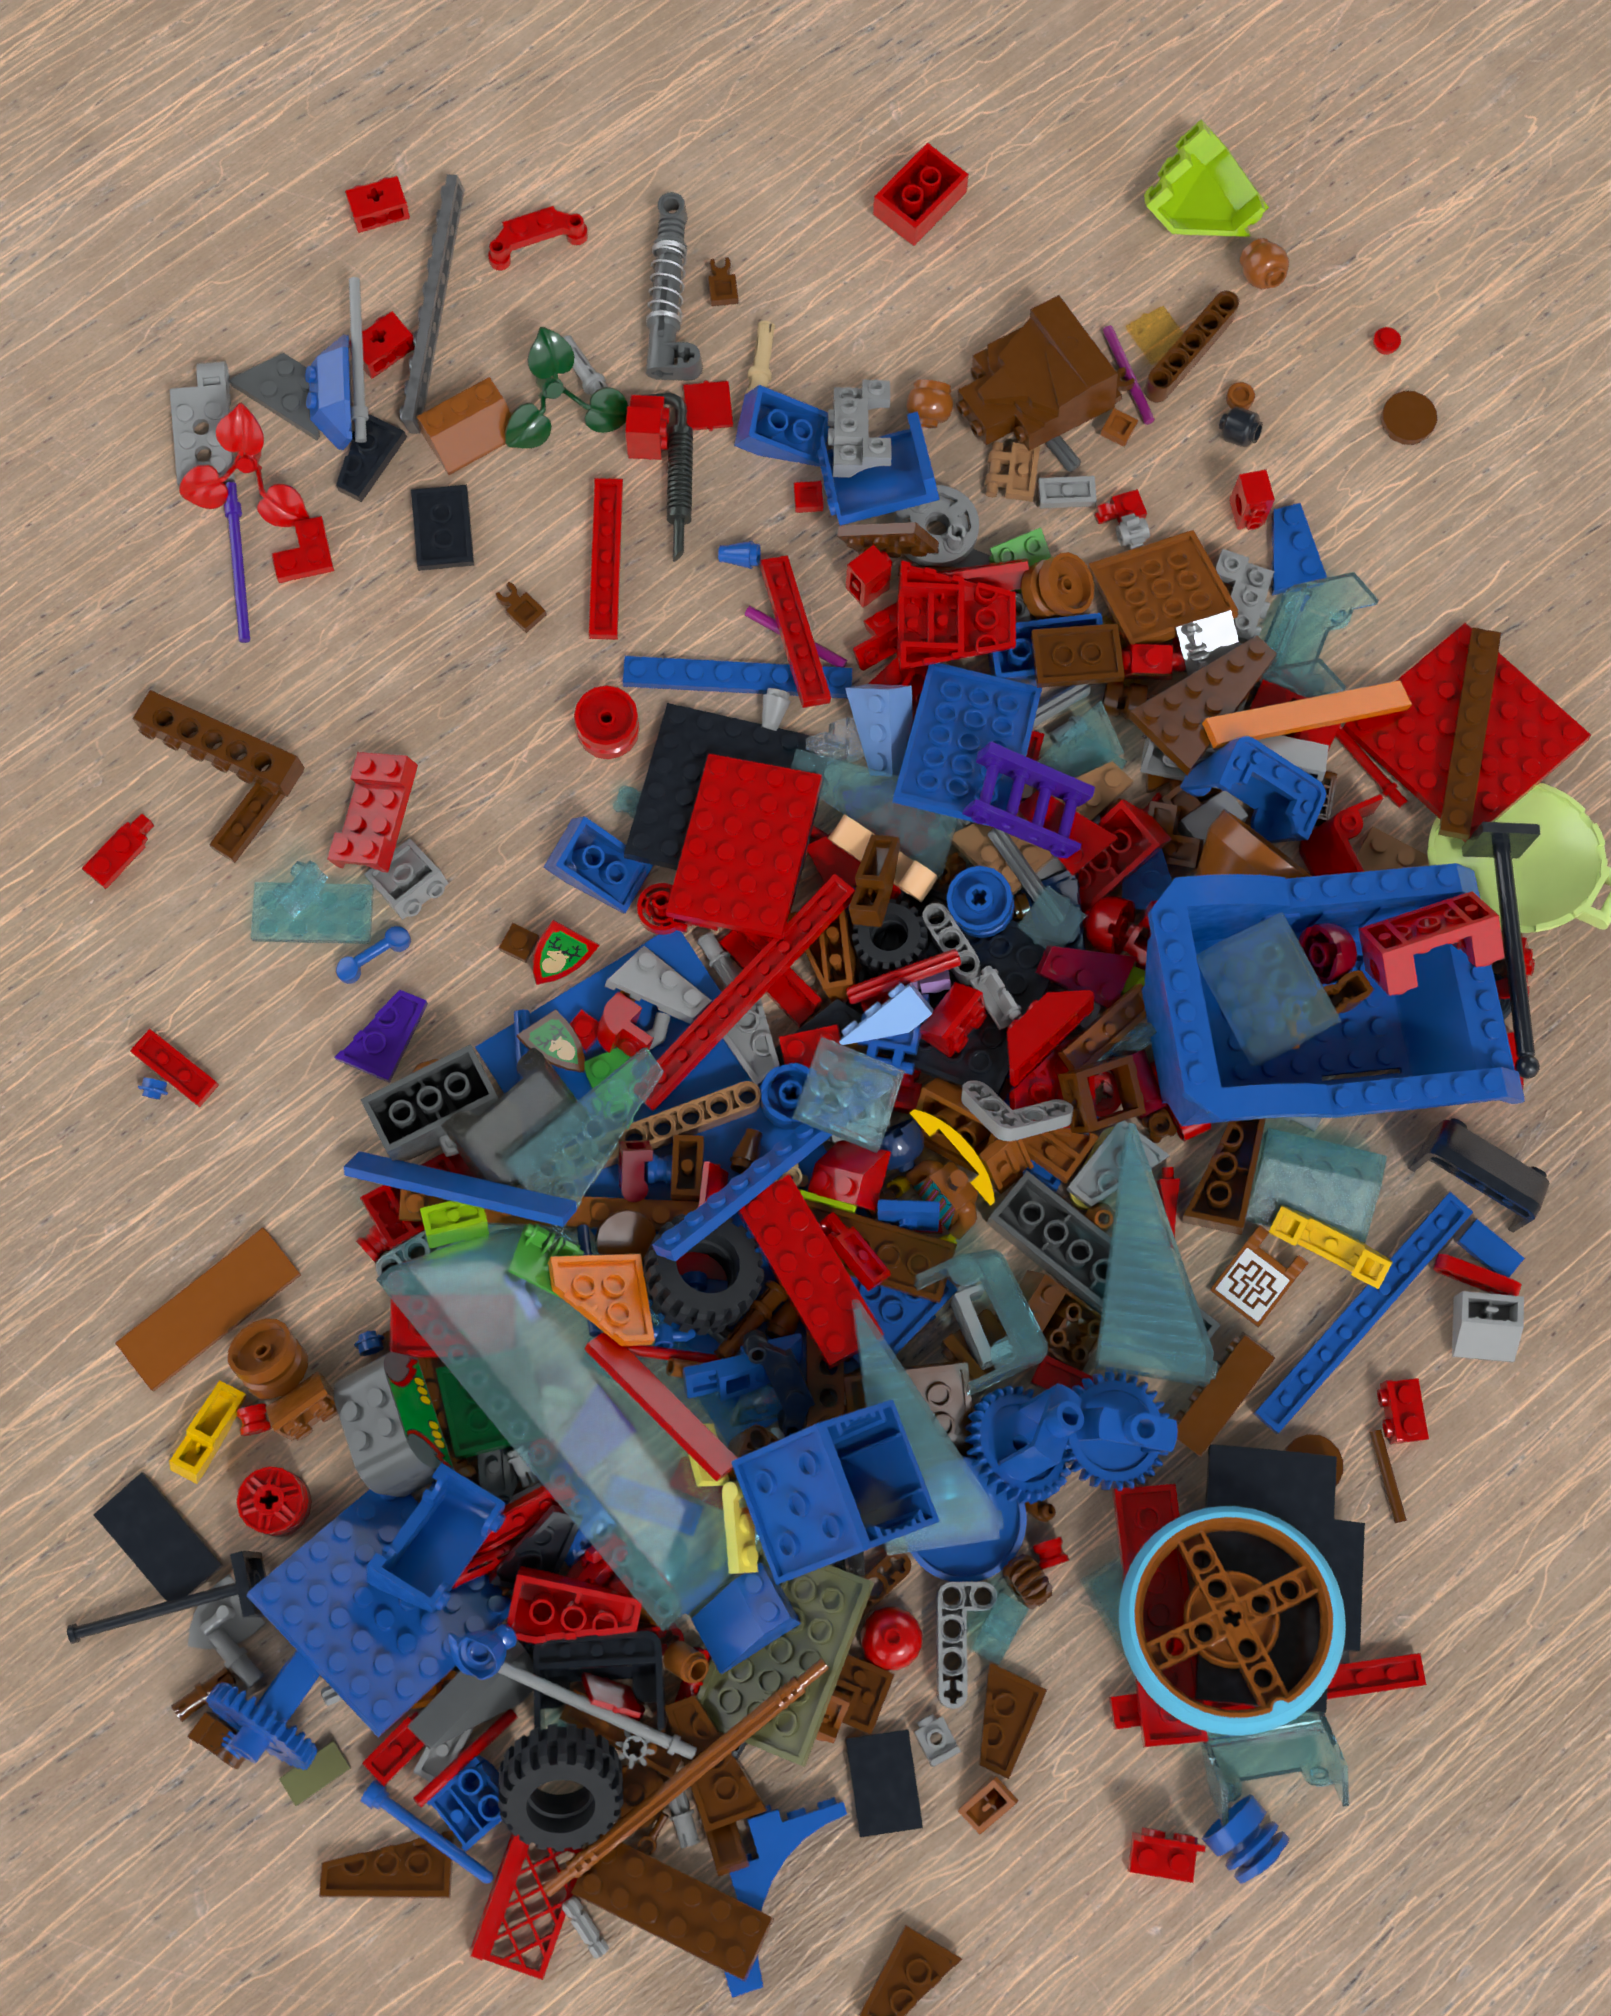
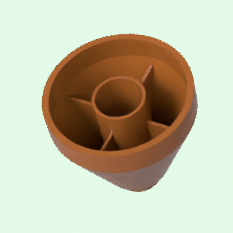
[1196,809,1312,879]

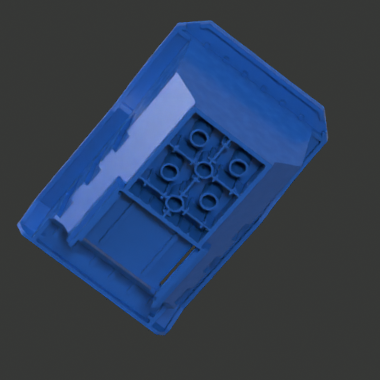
[1142,863,1525,1126]

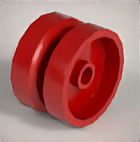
[574,685,640,759]

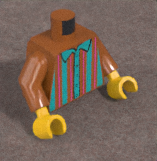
[887,1160,978,1247]

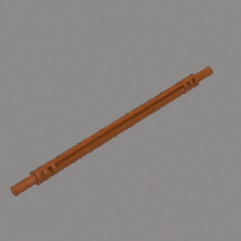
[543,1658,829,1897]

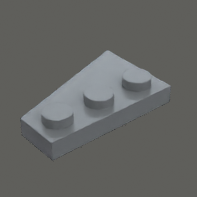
[605,946,712,1024]
[723,998,780,1086]
[1066,1120,1170,1208]

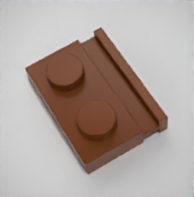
[979,1139,1034,1194]

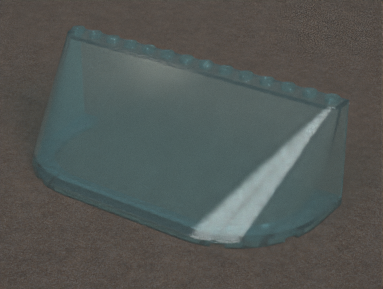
[376,1226,759,1631]

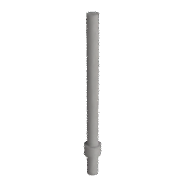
[349,277,369,443]

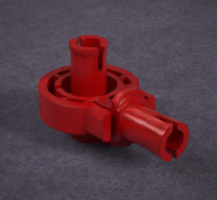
[637,883,719,935]

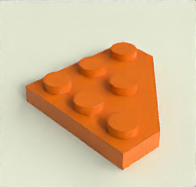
[548,1254,655,1346]

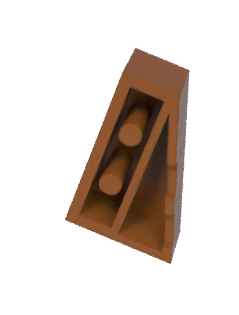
[788,908,859,1002]

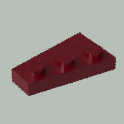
[1035,946,1137,1009]

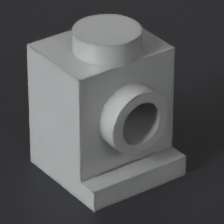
[913,1714,961,1767]

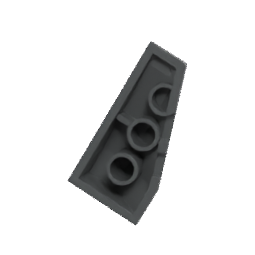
[408,1641,534,1750]

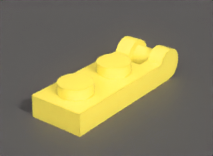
[722,1482,758,1574]

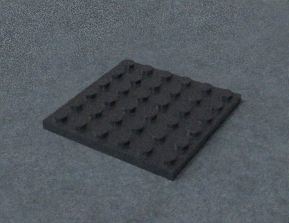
[624,703,835,897]
[846,889,1067,1096]

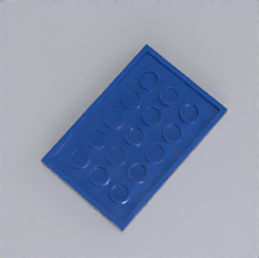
[892,663,1042,826]

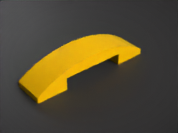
[910,1109,995,1206]
[1269,1205,1393,1289]

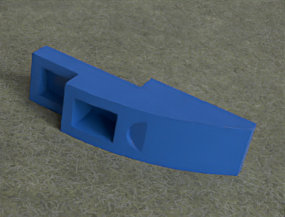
[683,1333,802,1400]

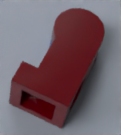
[618,1140,653,1202]

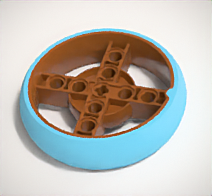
[1119,1506,1346,1735]

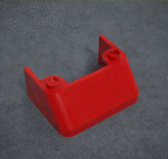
[1299,794,1384,876]

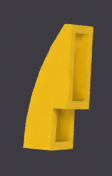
[169,1380,246,1484]

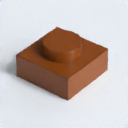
[1100,408,1139,447]

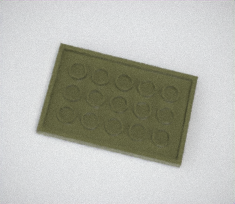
[697,1539,874,1767]

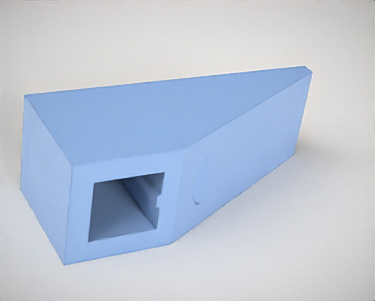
[839,982,933,1045]

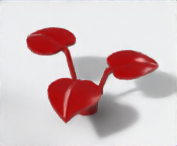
[179,402,310,527]

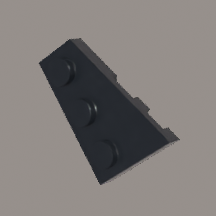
[488,1505,583,1589]

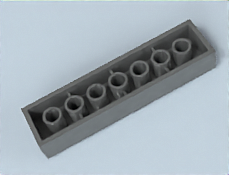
[987,1171,1221,1377]

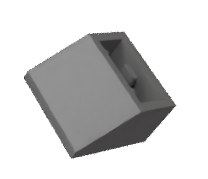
[1452,1291,1524,1362]

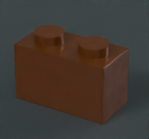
[671,1135,705,1202]

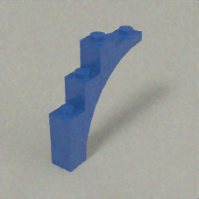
[724,1797,847,1998]

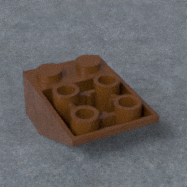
[997,1270,1110,1371]

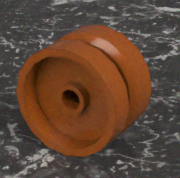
[1021,552,1094,620]
[227,1318,308,1399]

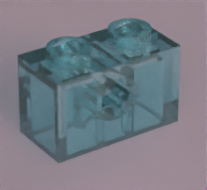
[968,1593,1029,1665]

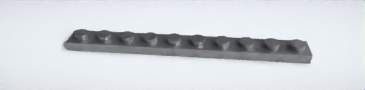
[400,174,465,434]

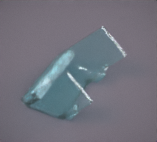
[1261,572,1379,697]
[915,1249,1048,1396]
[1200,1712,1349,1827]

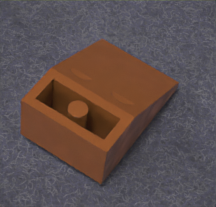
[265,1371,338,1441]

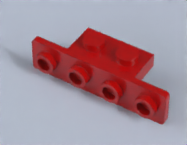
[853,602,897,671]

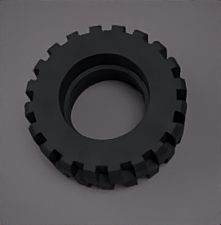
[642,1211,764,1335]
[498,1723,623,1851]

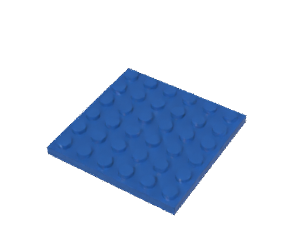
[247,1489,512,1738]

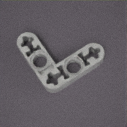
[961,1081,1073,1141]

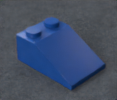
[734,385,830,467]
[543,816,653,914]
[691,1563,801,1674]

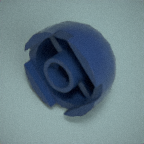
[862,1118,924,1173]

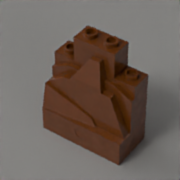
[956,295,1118,451]

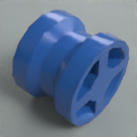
[648,1153,672,1184]

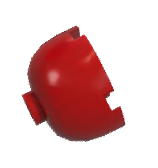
[1083,896,1135,955]
[860,1607,923,1671]

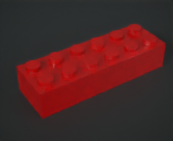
[737,1174,884,1370]

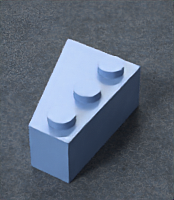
[845,684,913,777]

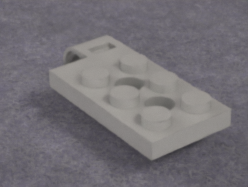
[170,361,236,487]

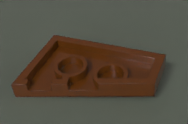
[979,1662,1047,1779]

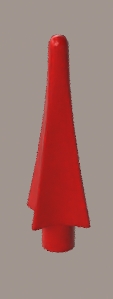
[1156,1167,1180,1251]

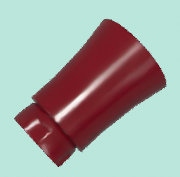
[1110,1049,1167,1118]

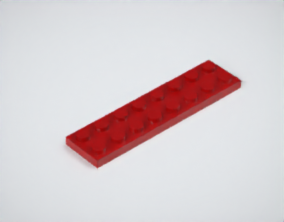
[1112,1484,1208,1747]

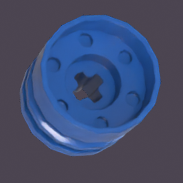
[1202,1794,1290,1884]

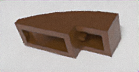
[849,834,900,927]

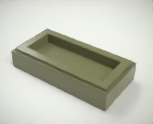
[279,1741,352,1806]

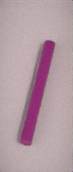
[1102,325,1155,425]
[744,606,848,667]

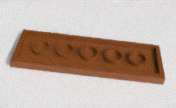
[115,1227,301,1392]

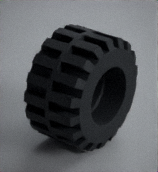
[852,899,929,976]

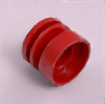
[236,1466,312,1537]

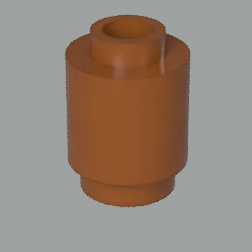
[663,1641,709,1683]

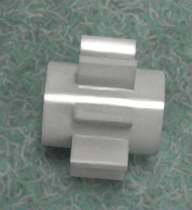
[1116,513,1150,550]
[616,1730,655,1768]

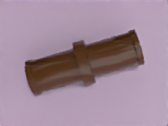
[171,1667,237,1722]

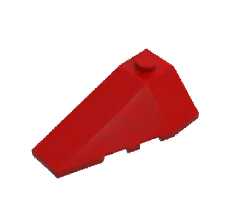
[1078,799,1172,917]
[507,1566,643,1644]

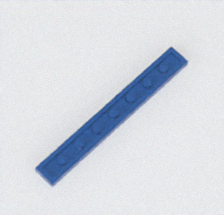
[344,1151,577,1227]

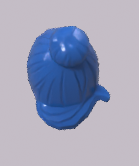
[448,1624,517,1680]

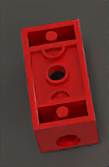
[1358,891,1505,996]

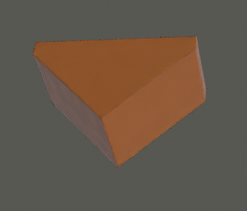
[958,1775,1019,1835]

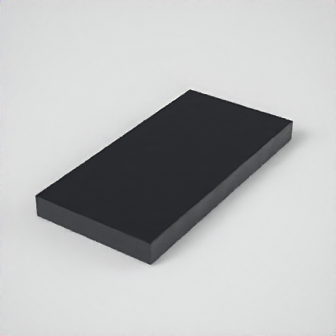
[94,1472,224,1601]

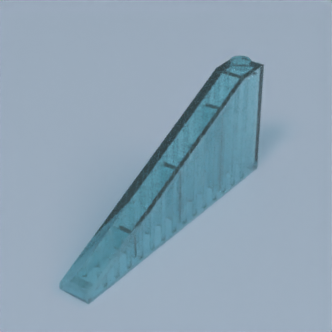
[1094,1123,1217,1386]
[852,1299,1004,1555]

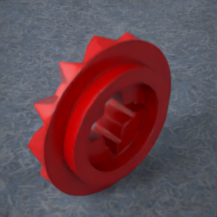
[1094,1071,1121,1117]

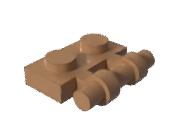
[984,442,1040,502]

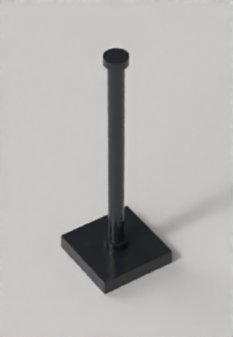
[67,1551,266,1644]

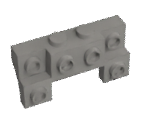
[828,380,891,478]
[1216,549,1274,645]

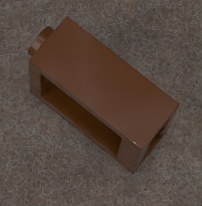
[1058,1055,1146,1133]

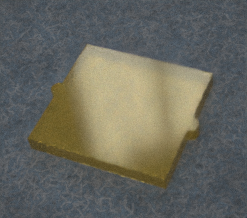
[1125,305,1183,365]

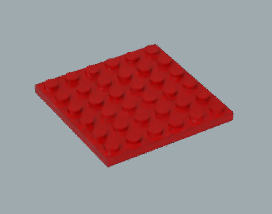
[1343,623,1591,843]

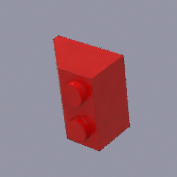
[808,1140,891,1211]

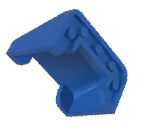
[1180,736,1326,843]
[366,1463,506,1613]

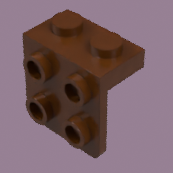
[940,1309,1024,1393]

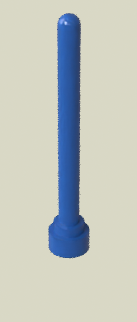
[361,1779,494,1884]

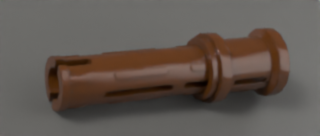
[714,1280,788,1360]

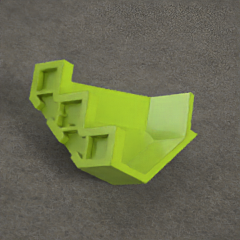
[1144,119,1269,237]

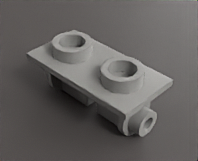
[969,966,1022,1030]

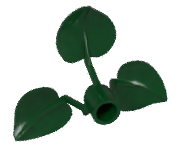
[505,327,629,449]

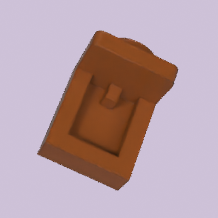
[816,1690,852,1743]

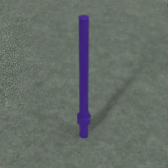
[224,482,251,643]

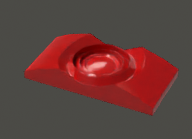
[360,1143,491,1250]

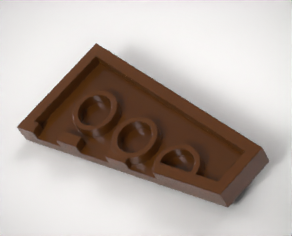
[664,1695,767,1832]
[319,1830,454,1899]

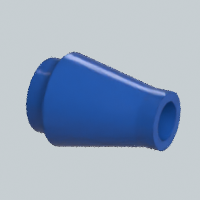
[718,541,761,569]

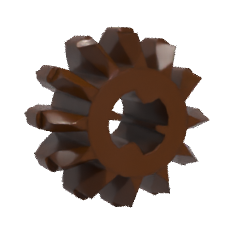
[1003,1554,1052,1610]

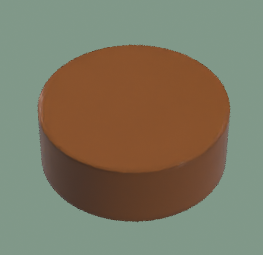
[1226,382,1255,410]

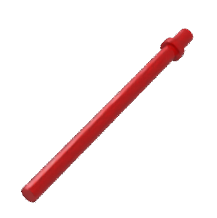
[1275,662,1408,808]

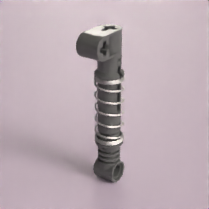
[646,192,703,381]

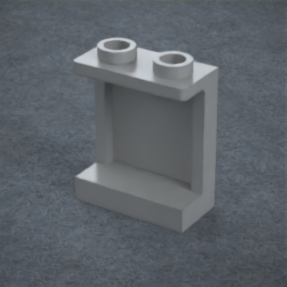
[950,1281,1012,1370]

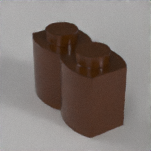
[1300,971,1373,1027]

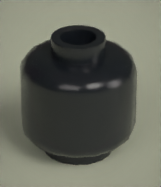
[1219,407,1263,447]

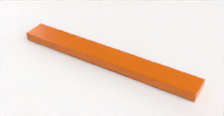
[1202,680,1412,749]

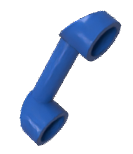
[336,926,411,984]

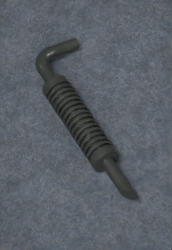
[645,392,693,562]

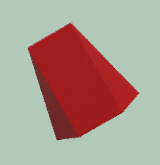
[897,560,1016,670]

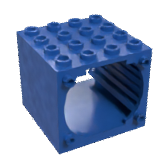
[731,1399,940,1585]

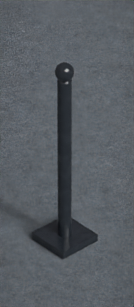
[1462,822,1541,1079]

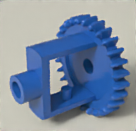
[1062,1371,1178,1491]
[965,1384,1084,1504]
[206,1650,320,1770]

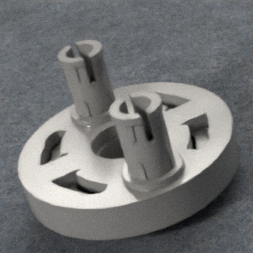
[895,485,979,567]

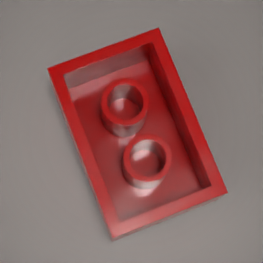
[873,142,969,246]

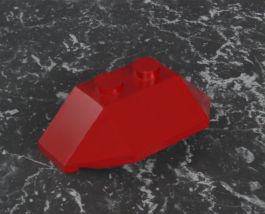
[1007,990,1094,1087]

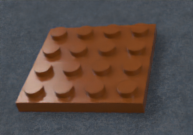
[1088,530,1238,646]

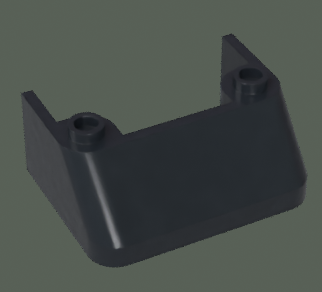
[1409,1118,1550,1233]
[533,1631,666,1734]

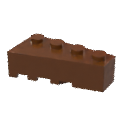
[1182,1119,1266,1235]
[1173,1332,1275,1457]

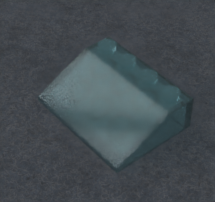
[1196,912,1341,1066]
[1245,1128,1387,1243]

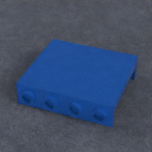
[817,411,940,526]

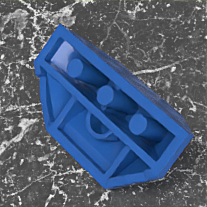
[305,334,352,450]

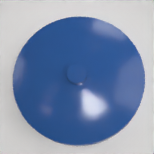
[903,1456,1027,1582]

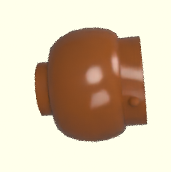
[1240,238,1289,289]
[906,379,953,428]

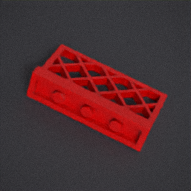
[469,1833,583,1980]

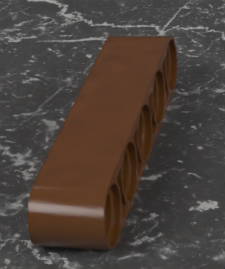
[1144,291,1239,403]

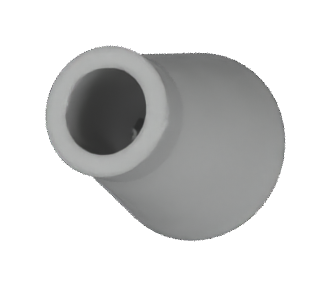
[762,688,791,731]

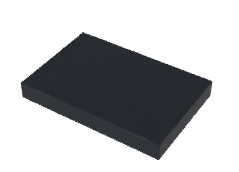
[411,484,475,571]
[846,1729,923,1838]

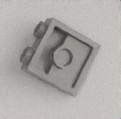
[364,838,449,920]

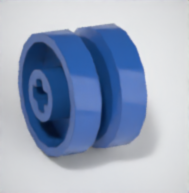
[947,866,1015,938]

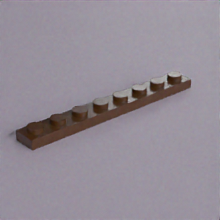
[1438,627,1502,840]

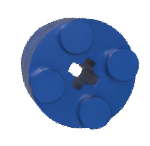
[760,1063,821,1130]

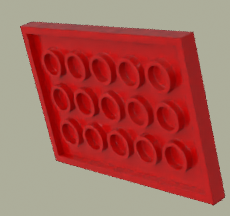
[666,754,823,939]

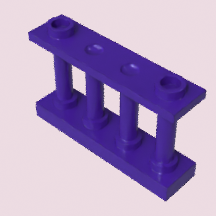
[962,742,1095,859]

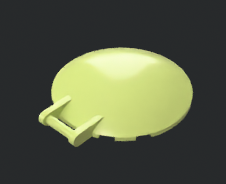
[1427,783,1611,933]

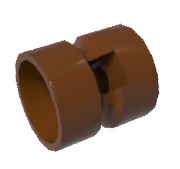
[1101,681,1148,720]

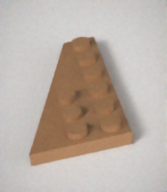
[947,761,1133,895]

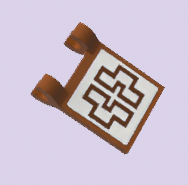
[1210,1225,1309,1328]

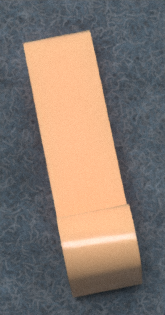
[828,814,938,903]

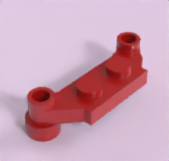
[488,205,588,271]

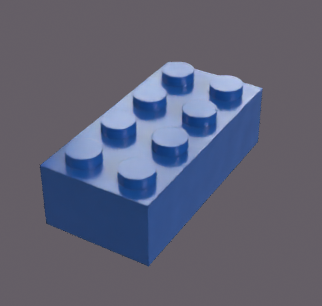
[988,613,1103,686]

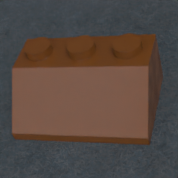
[417,377,512,475]
[913,1078,998,1175]

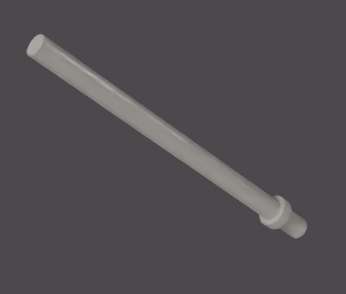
[498,1661,697,1760]

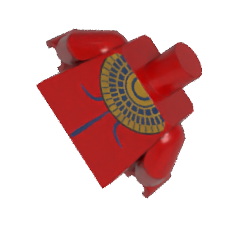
[1119,632,1186,680]

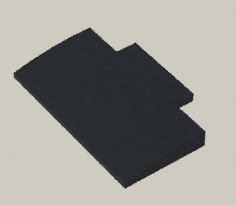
[1194,1444,1365,1714]

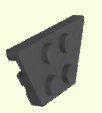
[229,353,320,441]

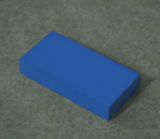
[1456,1219,1525,1278]

